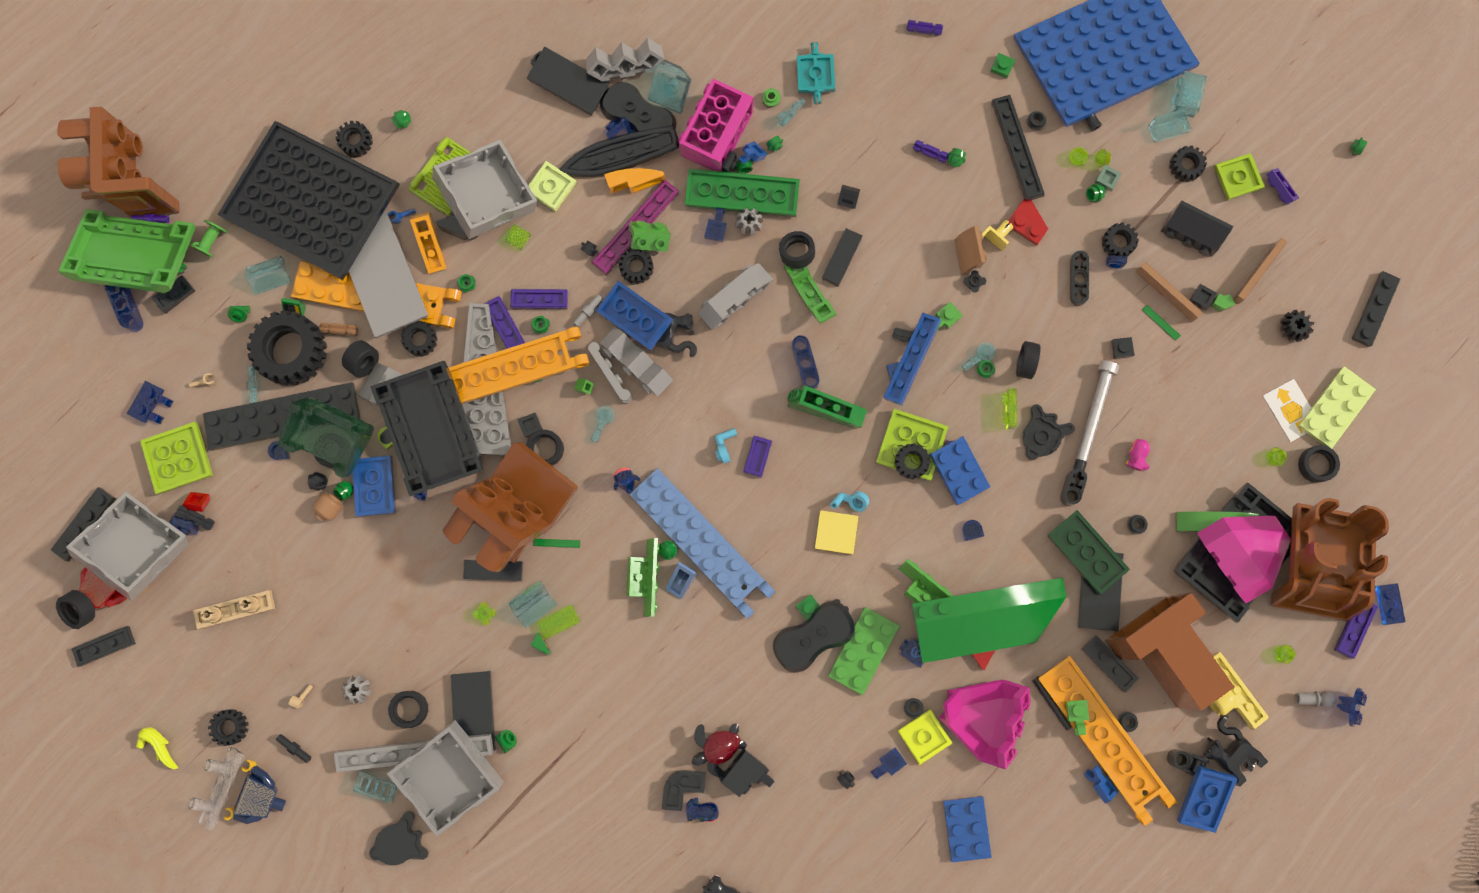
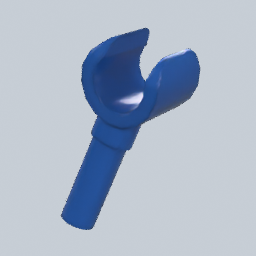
[388,208,416,224]

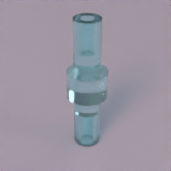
[246,366,259,403]

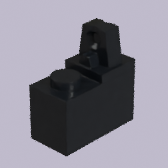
[719,747,775,798]

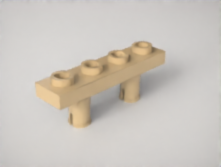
[193,590,275,629]

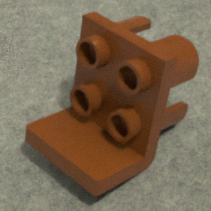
[57,106,179,217]
[443,442,578,572]
[1271,498,1389,621]

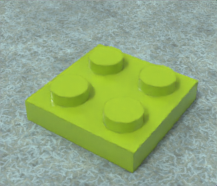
[1214,153,1265,201]

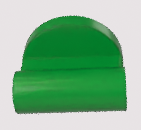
[228,306,250,323]
[495,730,517,754]

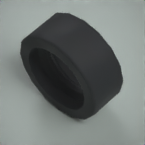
[779,231,815,269]
[1016,341,1041,379]
[526,429,564,466]
[1298,445,1340,483]
[56,590,95,629]
[388,690,428,729]

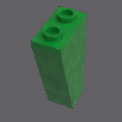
[787,385,867,429]

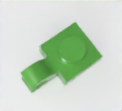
[935,302,963,332]
[1065,700,1089,735]

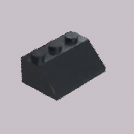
[1161,200,1234,257]

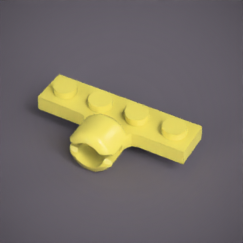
[1209,652,1269,730]

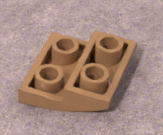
[954,225,987,275]

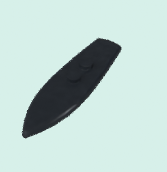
[559,125,679,177]

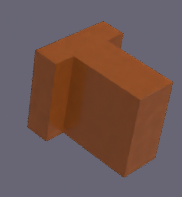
[1105,593,1235,711]

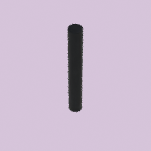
[1032,676,1072,731]

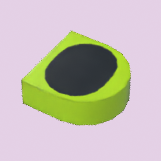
[378,427,393,450]

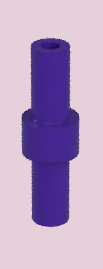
[131,213,170,223]

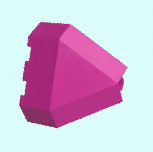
[1197,516,1291,603]
[939,679,1031,770]

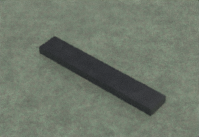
[992,95,1045,201]

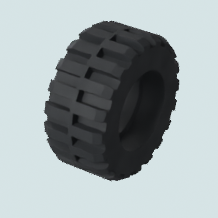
[247,310,327,386]

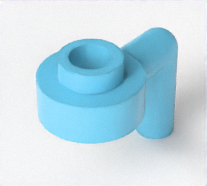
[715,428,737,464]
[830,491,869,512]

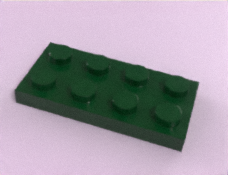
[1047,510,1130,595]

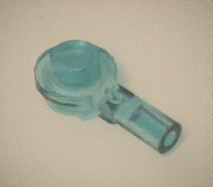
[776,98,805,127]
[961,342,996,371]
[590,406,615,443]

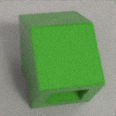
[1211,293,1235,312]
[574,378,594,395]

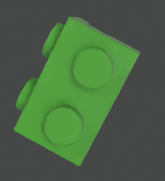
[629,221,671,252]

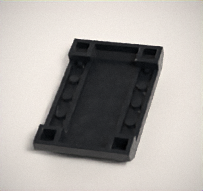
[370,361,484,496]
[1173,482,1292,623]

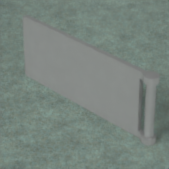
[349,209,428,338]

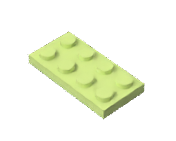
[1297,366,1376,449]

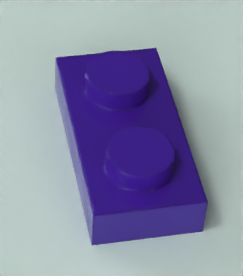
[1266,168,1299,205]

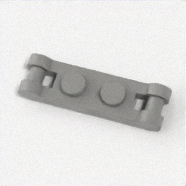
[588,342,632,404]

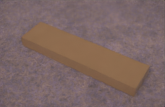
[1233,238,1287,304]
[1136,262,1202,322]

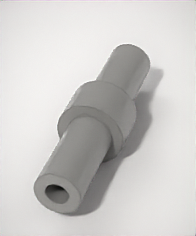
[573,294,603,327]

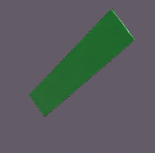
[1142,305,1181,341]
[534,539,580,548]

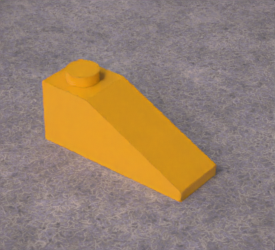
[410,211,446,274]

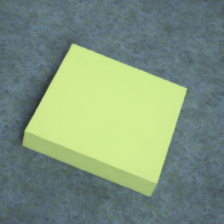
[528,161,577,212]

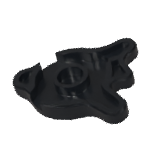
[1022,404,1075,460]
[369,811,429,865]

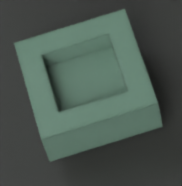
[1095,165,1122,191]

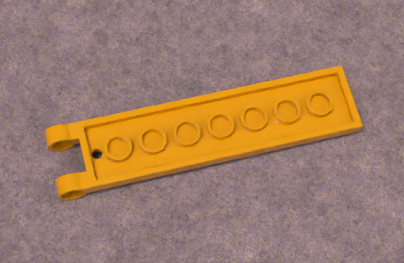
[291,261,462,329]
[449,327,589,404]
[1038,656,1177,826]

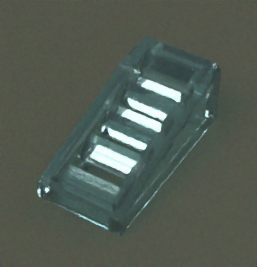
[353,771,397,803]

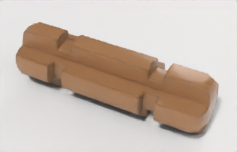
[319,323,358,336]

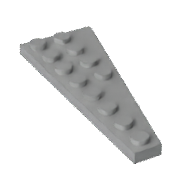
[462,303,511,456]

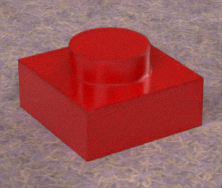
[183,492,210,512]

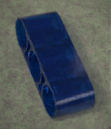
[105,285,144,332]
[792,335,820,389]

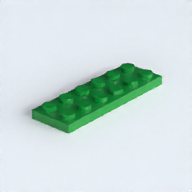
[685,169,800,217]

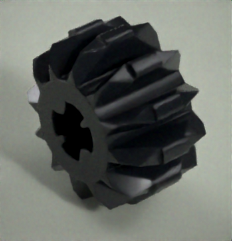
[1279,310,1315,342]

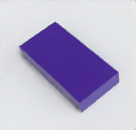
[743,436,772,478]

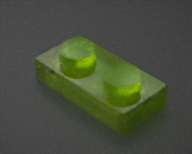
[1002,388,1018,429]
[537,605,581,639]

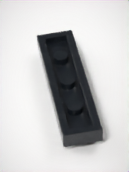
[1352,271,1400,347]
[51,487,116,561]

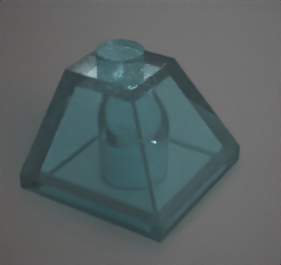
[648,59,692,114]

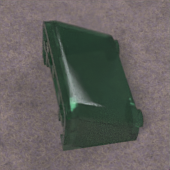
[277,397,374,477]

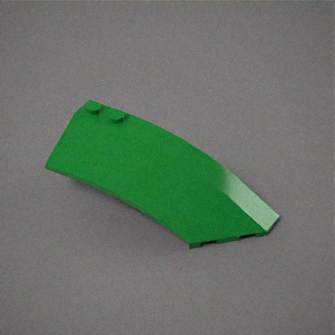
[911,578,1067,663]

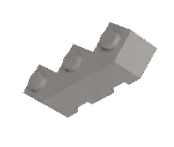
[585,38,664,81]
[698,263,774,330]
[600,327,673,397]

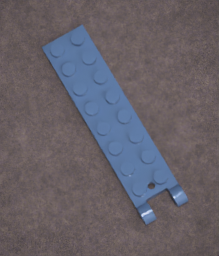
[630,468,775,619]

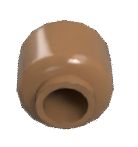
[312,492,342,521]

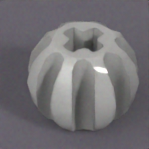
[735,208,763,236]
[342,675,372,705]

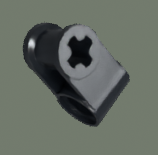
[1167,749,1209,776]

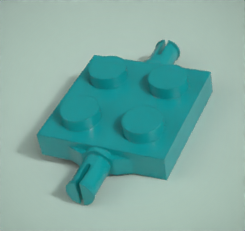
[796,42,835,105]

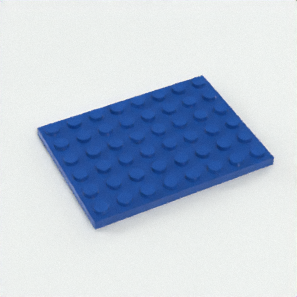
[1013,0,1200,127]

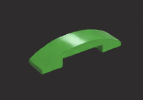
[784,265,837,324]
[1176,511,1258,532]

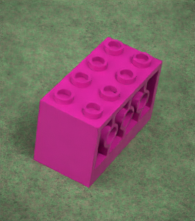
[678,78,754,172]

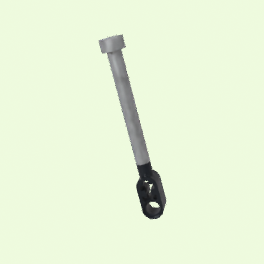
[1060,360,1119,506]

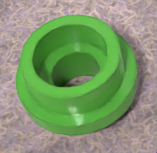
[762,88,781,107]

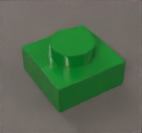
[990,53,1015,78]
[796,595,819,621]

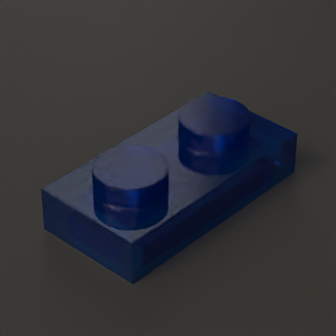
[1375,583,1406,625]

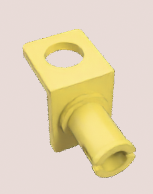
[982,220,1013,251]

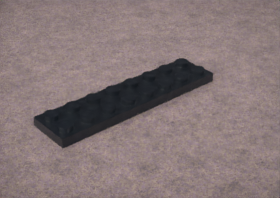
[203,382,360,451]

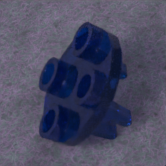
[1337,687,1367,727]

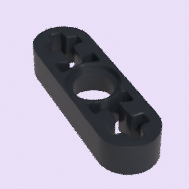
[1070,251,1089,306]

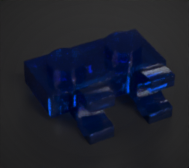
[127,380,174,424]

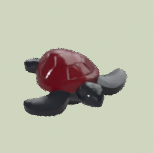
[692,723,747,778]

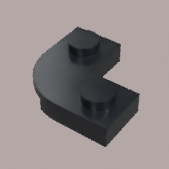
[662,770,706,811]

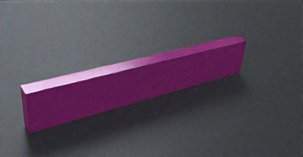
[592,180,679,275]

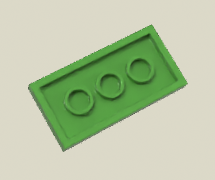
[828,607,899,695]

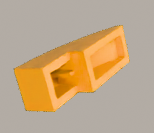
[604,168,665,194]

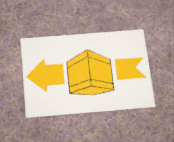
[1263,379,1311,442]

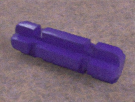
[907,20,943,35]
[913,140,949,163]

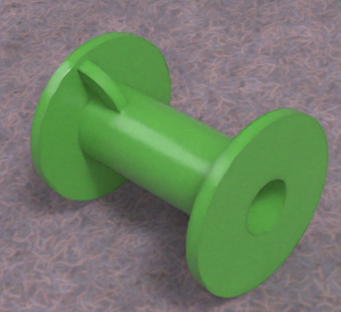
[190,220,227,258]

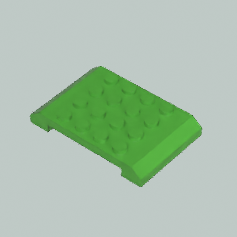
[58,209,196,293]

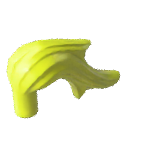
[136,727,178,769]

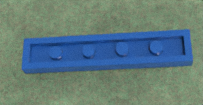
[883,313,941,406]

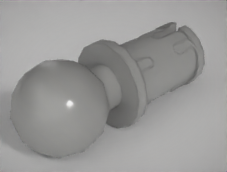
[1295,691,1336,707]

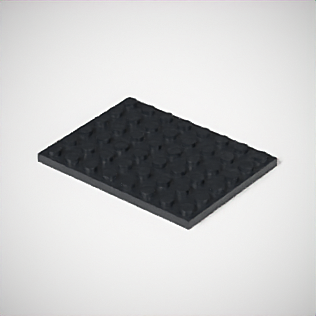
[217,121,400,281]

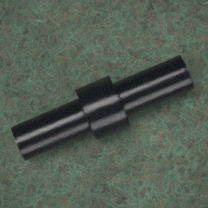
[276,734,312,763]

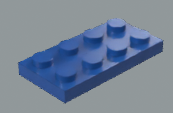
[596,281,673,351]

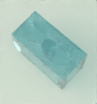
[1171,71,1207,118]

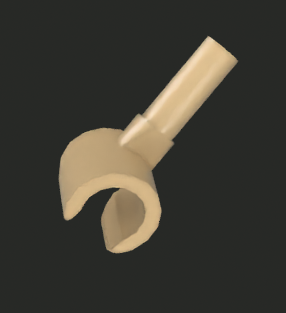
[189,373,215,388]
[288,684,313,708]

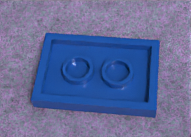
[929,436,990,505]
[352,456,396,517]
[1177,766,1237,833]
[943,796,992,862]

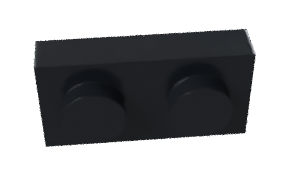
[152,275,196,314]

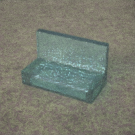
[1149,107,1192,143]
[245,255,291,295]
[508,581,558,628]

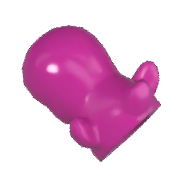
[1125,439,1150,472]

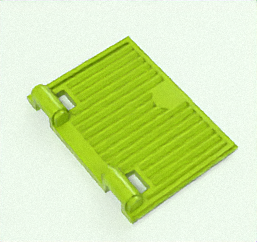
[408,137,471,216]

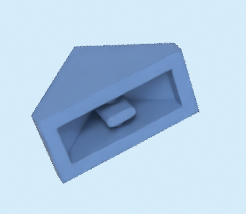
[665,562,697,599]

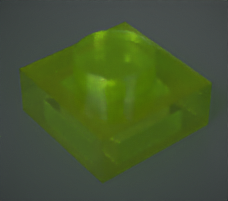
[504,224,531,251]

